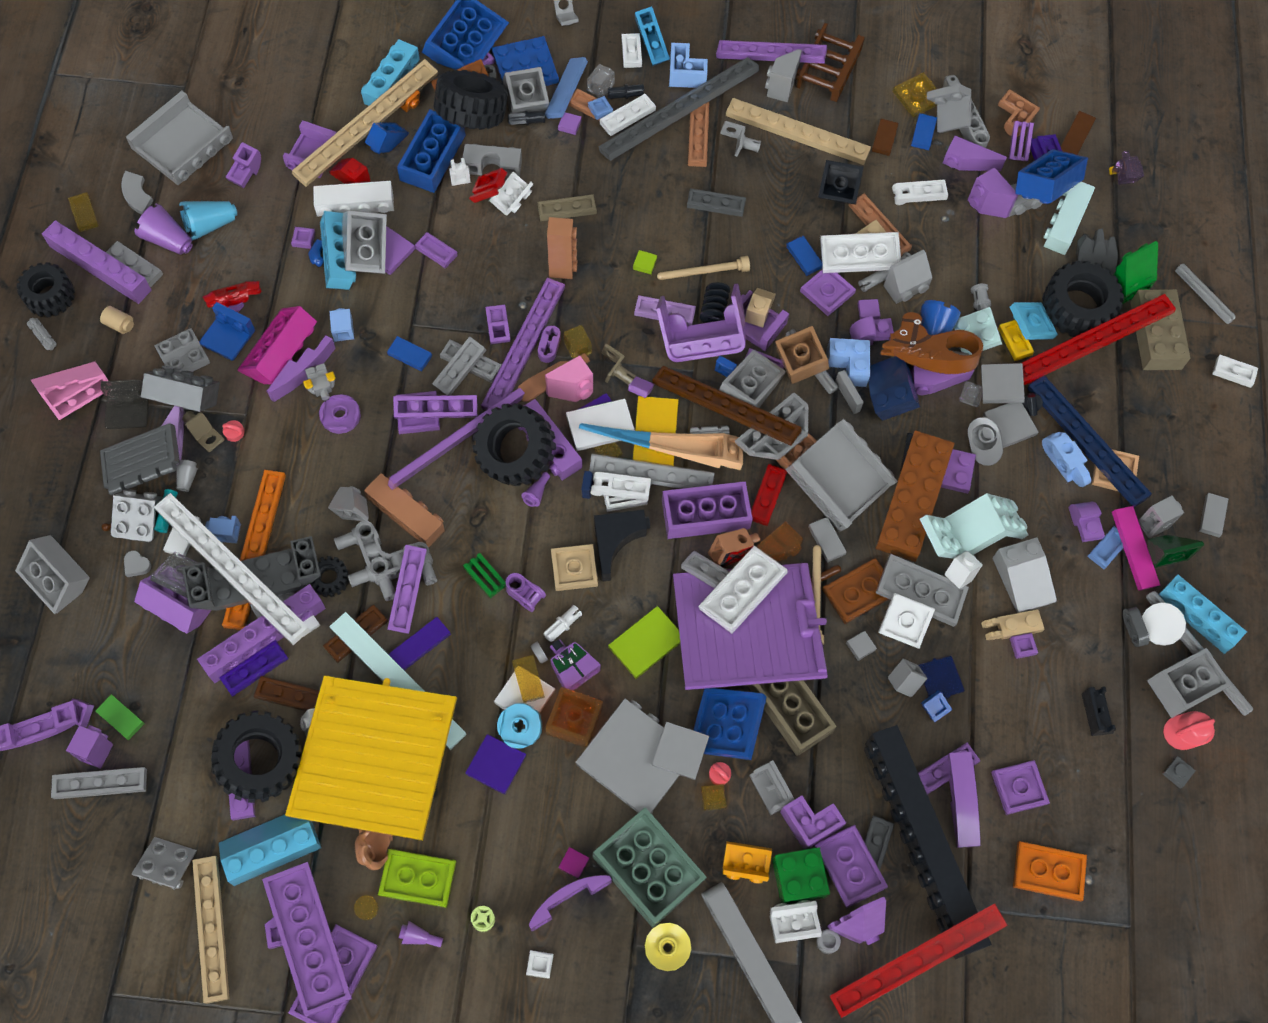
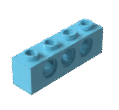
[361,39,420,106]
[320,211,356,290]
[1159,575,1247,654]

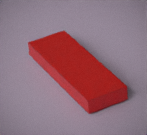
[751,464,787,526]

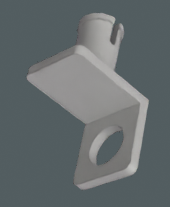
[720,121,761,157]

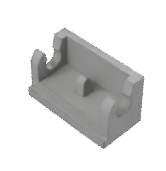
[750,760,795,815]

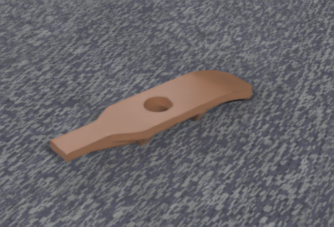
[518,353,590,402]

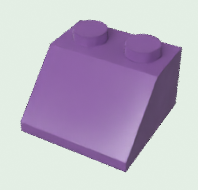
[968,168,1019,218]

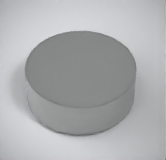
[530,642,548,663]
[816,929,841,954]

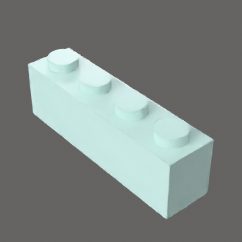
[1043,182,1095,255]

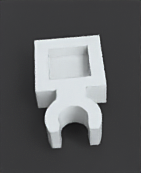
[449,158,471,186]

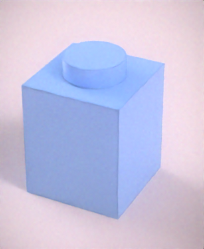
[329,308,354,342]

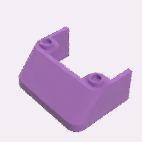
[656,284,746,362]

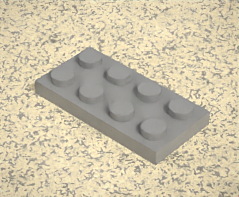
[876,554,969,627]

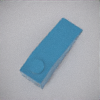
[635,6,670,66]

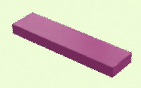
[1112,506,1160,591]

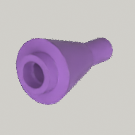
[522,472,550,507]
[398,921,443,947]

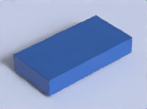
[911,113,937,151]
[786,236,822,276]
[387,336,432,372]

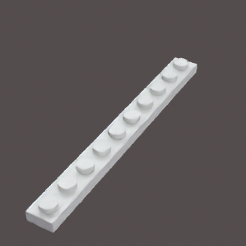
[154,493,310,645]

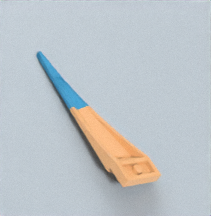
[579,423,743,470]

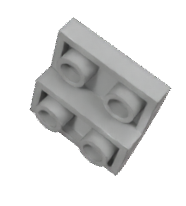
[154,328,210,372]

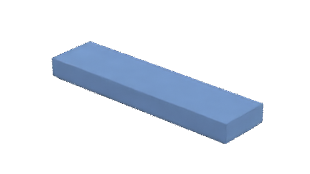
[545,57,588,119]

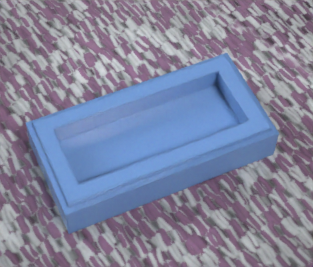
[1087,526,1124,569]

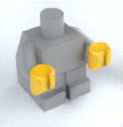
[303,363,336,400]

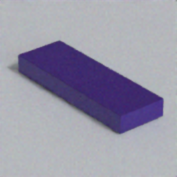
[388,617,451,671]
[219,640,288,697]

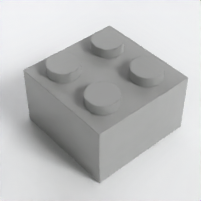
[502,67,549,114]

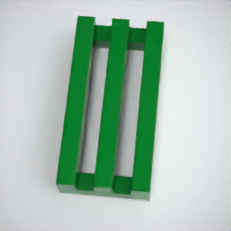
[463,553,506,599]

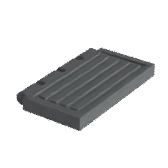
[100,423,180,495]

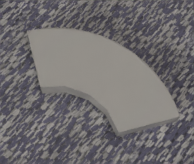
[121,171,153,215]

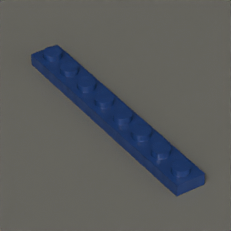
[1028,375,1152,508]

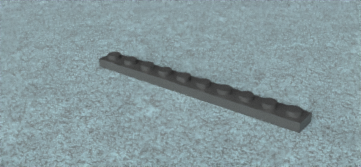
[599,57,759,161]

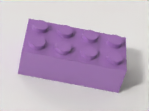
[662,481,753,539]

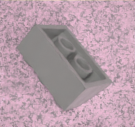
[15,535,90,614]

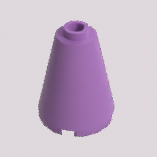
[134,203,193,255]

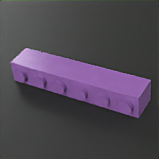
[42,220,151,304]

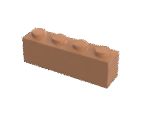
[547,217,578,279]
[364,473,445,548]

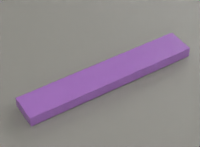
[716,40,827,63]

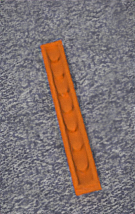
[222,470,286,630]

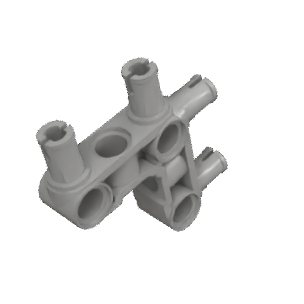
[334,521,437,601]

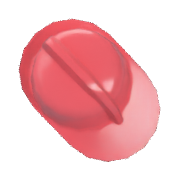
[1163,711,1215,750]

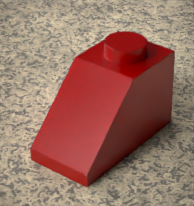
[329,158,370,184]

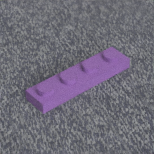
[387,545,427,634]
[229,740,256,821]

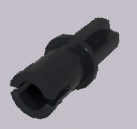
[607,84,645,99]
[507,110,545,126]

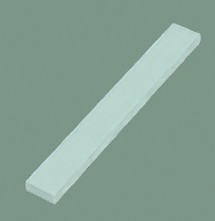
[329,612,466,750]

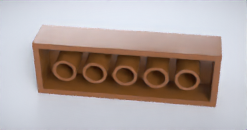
[876,430,955,562]

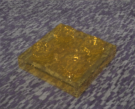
[892,72,937,117]

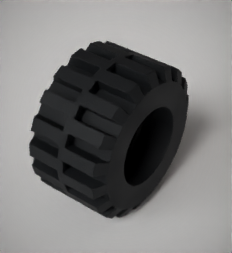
[16,262,75,318]

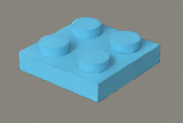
[1010,302,1058,340]

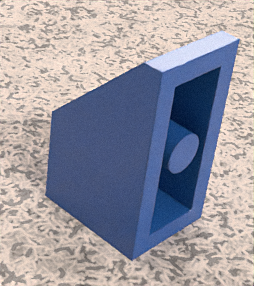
[365,123,409,154]

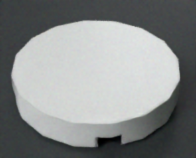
[1142,603,1186,646]

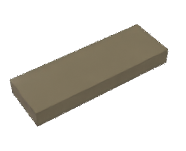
[537,194,597,221]

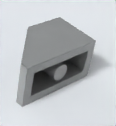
[328,486,369,522]

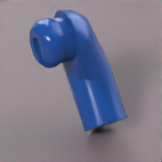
[308,239,324,267]

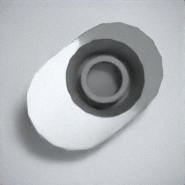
[968,417,1003,466]

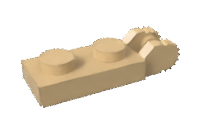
[981,610,1044,640]

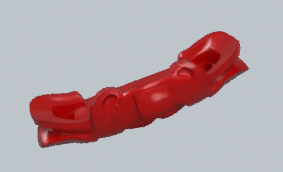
[203,281,261,308]

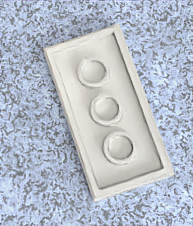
[820,232,901,273]
[699,546,788,633]

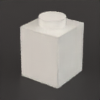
[944,551,983,589]

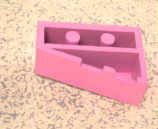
[31,362,113,420]

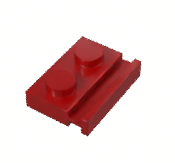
[469,168,507,203]

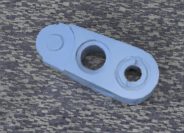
[1042,432,1091,487]

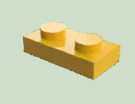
[998,320,1034,361]

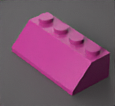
[238,306,317,385]

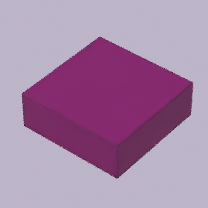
[558,847,589,880]

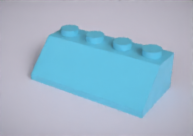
[219,815,321,886]

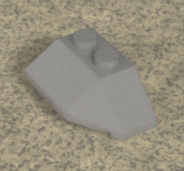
[735,393,808,460]

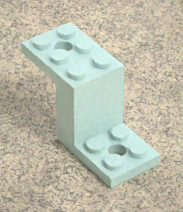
[920,493,1028,559]

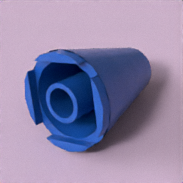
[921,300,961,335]

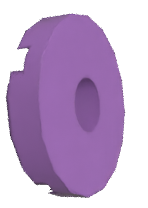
[319,394,361,434]

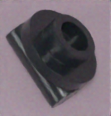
[1022,393,1043,416]

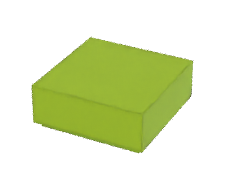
[633,250,657,274]

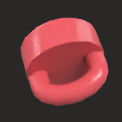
[222,420,245,442]
[709,762,731,786]

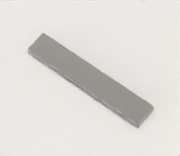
[589,453,714,489]

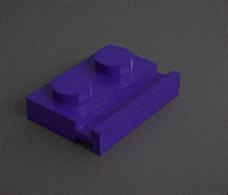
[1030,134,1062,160]

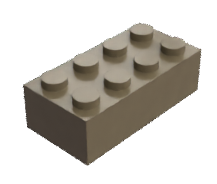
[1131,289,1191,370]
[747,680,837,756]

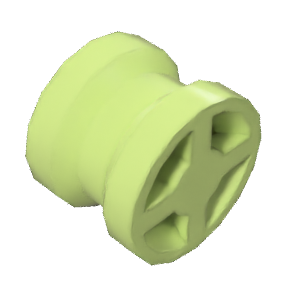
[471,906,495,932]

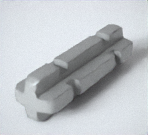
[27,317,57,350]
[690,425,730,434]

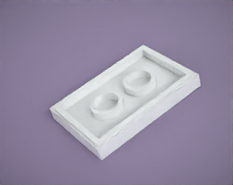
[566,399,635,451]

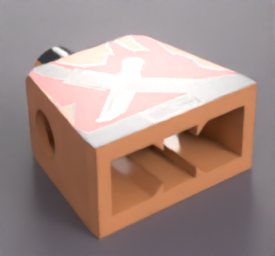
[708,528,761,568]

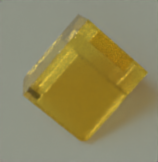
[564,325,592,359]

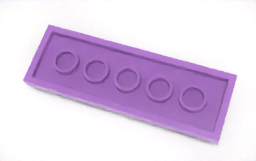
[262,862,352,1017]

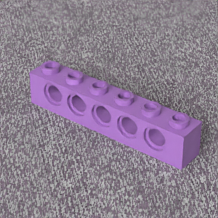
[197,584,326,683]

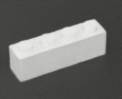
[313,181,394,217]

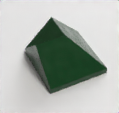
[1148,535,1204,568]

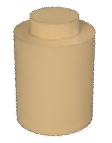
[100,306,134,334]

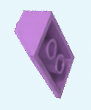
[134,567,211,634]

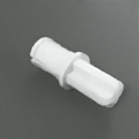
[544,605,582,642]

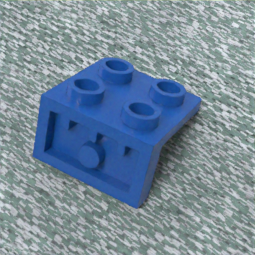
[199,302,255,361]

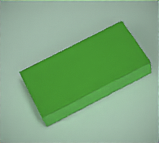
[95,694,145,740]

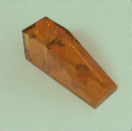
[757,521,803,562]

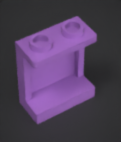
[283,120,337,178]
[741,290,789,351]

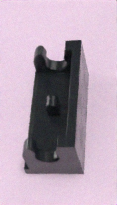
[1082,686,1116,736]

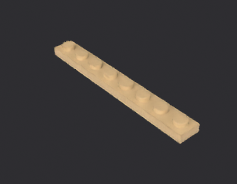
[726,98,871,165]

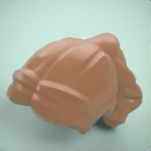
[355,829,394,870]

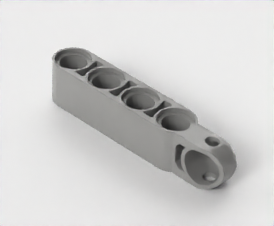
[943,75,990,148]

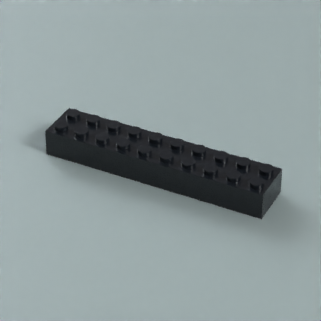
[864,725,992,960]

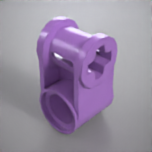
[506,573,546,612]

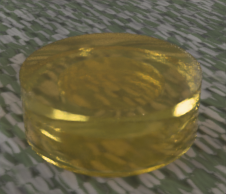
[354,895,379,920]

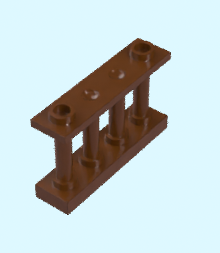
[795,23,865,102]

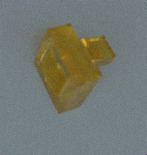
[701,784,727,811]

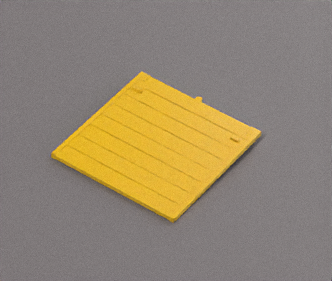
[285,676,457,841]

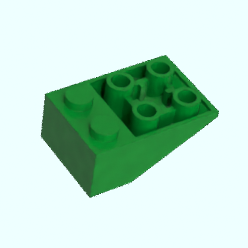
[1114,241,1158,304]

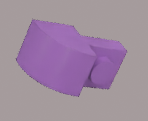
[225,142,261,188]
[485,305,510,344]
[850,316,894,345]
[1068,501,1105,542]

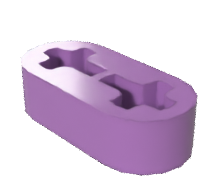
[538,326,561,363]

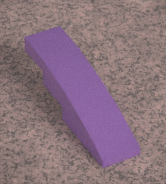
[267,335,336,402]
[947,752,980,848]

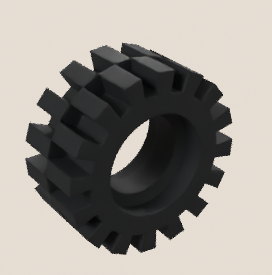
[310,556,349,597]

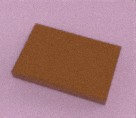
[822,558,889,624]

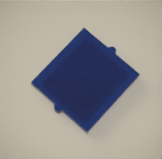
[919,656,965,699]

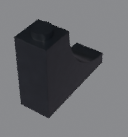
[594,509,650,582]

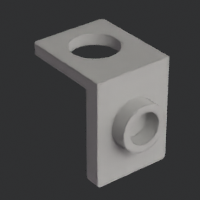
[554,0,579,26]

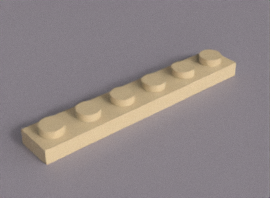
[192,856,230,1004]

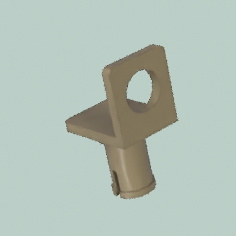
[601,344,636,386]
[182,411,224,452]

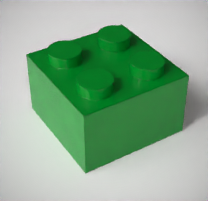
[772,847,830,904]

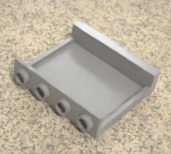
[126,91,233,185]
[785,419,898,532]
[575,699,680,814]

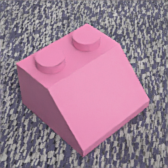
[545,356,593,402]

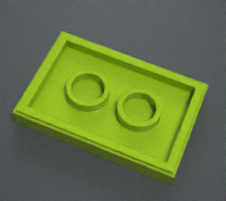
[608,606,680,679]
[378,849,456,908]

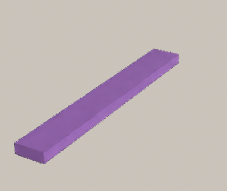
[481,278,565,410]
[388,388,525,490]

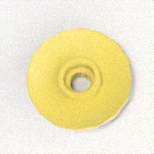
[645,923,691,971]

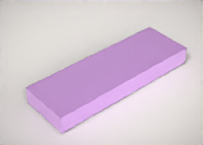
[634,295,696,326]

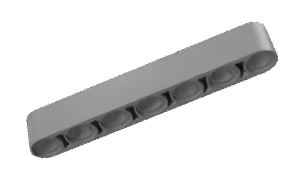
[701,882,802,1023]

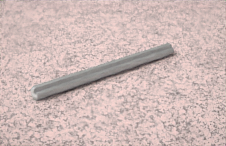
[1146,591,1253,716]

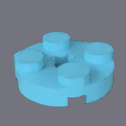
[497,703,543,748]

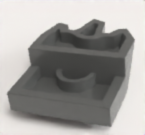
[1075,228,1118,276]

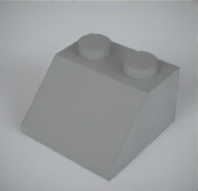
[765,49,802,102]
[884,250,932,304]

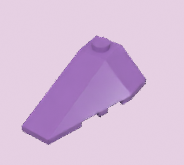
[827,897,886,945]

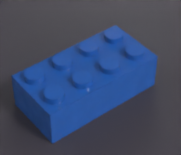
[397,109,466,193]
[1015,149,1088,204]

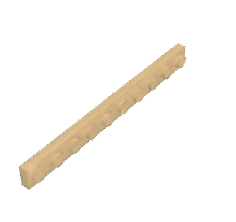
[292,59,438,187]

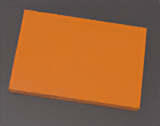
[1013,841,1087,902]

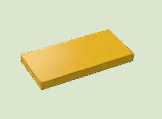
[633,396,678,466]

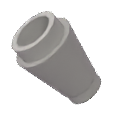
[176,460,198,492]

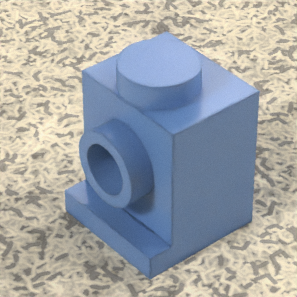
[205,516,241,544]

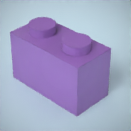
[66,725,113,769]

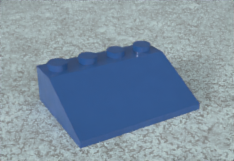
[422,0,509,70]

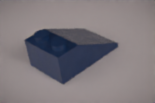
[868,356,920,421]

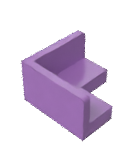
[780,796,846,850]

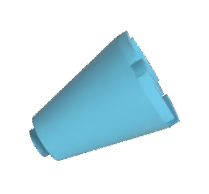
[179,201,237,240]

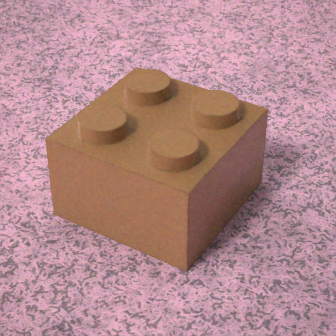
[775,326,829,384]

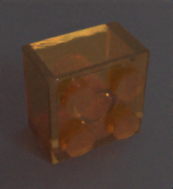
[546,687,603,748]

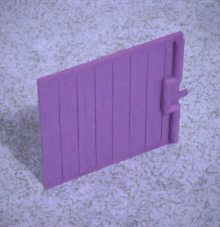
[673,563,827,690]

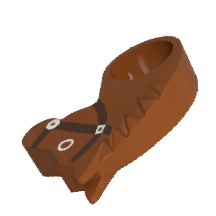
[880,312,983,374]

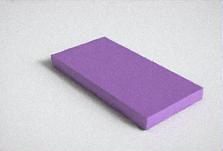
[288,925,378,1023]

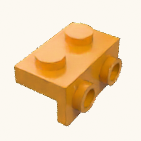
[722,841,772,883]

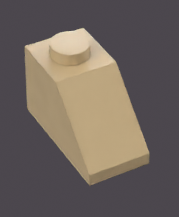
[745,288,776,328]

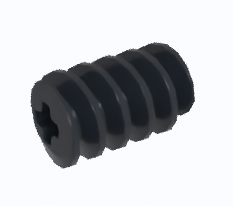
[700,282,731,323]

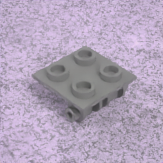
[132,837,197,890]

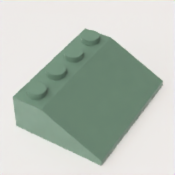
[592,807,707,928]

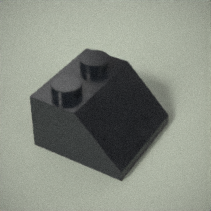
[818,160,864,205]

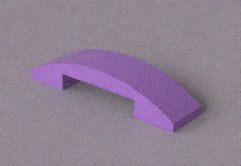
[0,700,79,751]
[529,875,612,931]

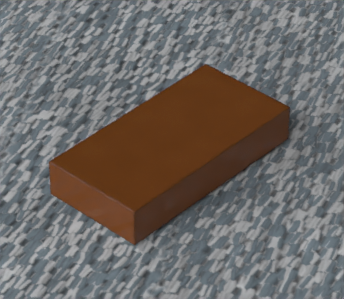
[872,119,899,156]

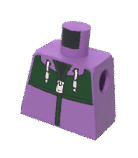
[550,639,600,695]

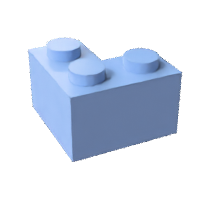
[669,43,708,88]
[827,338,870,387]

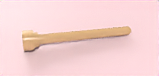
[657,256,750,280]
[812,545,824,645]

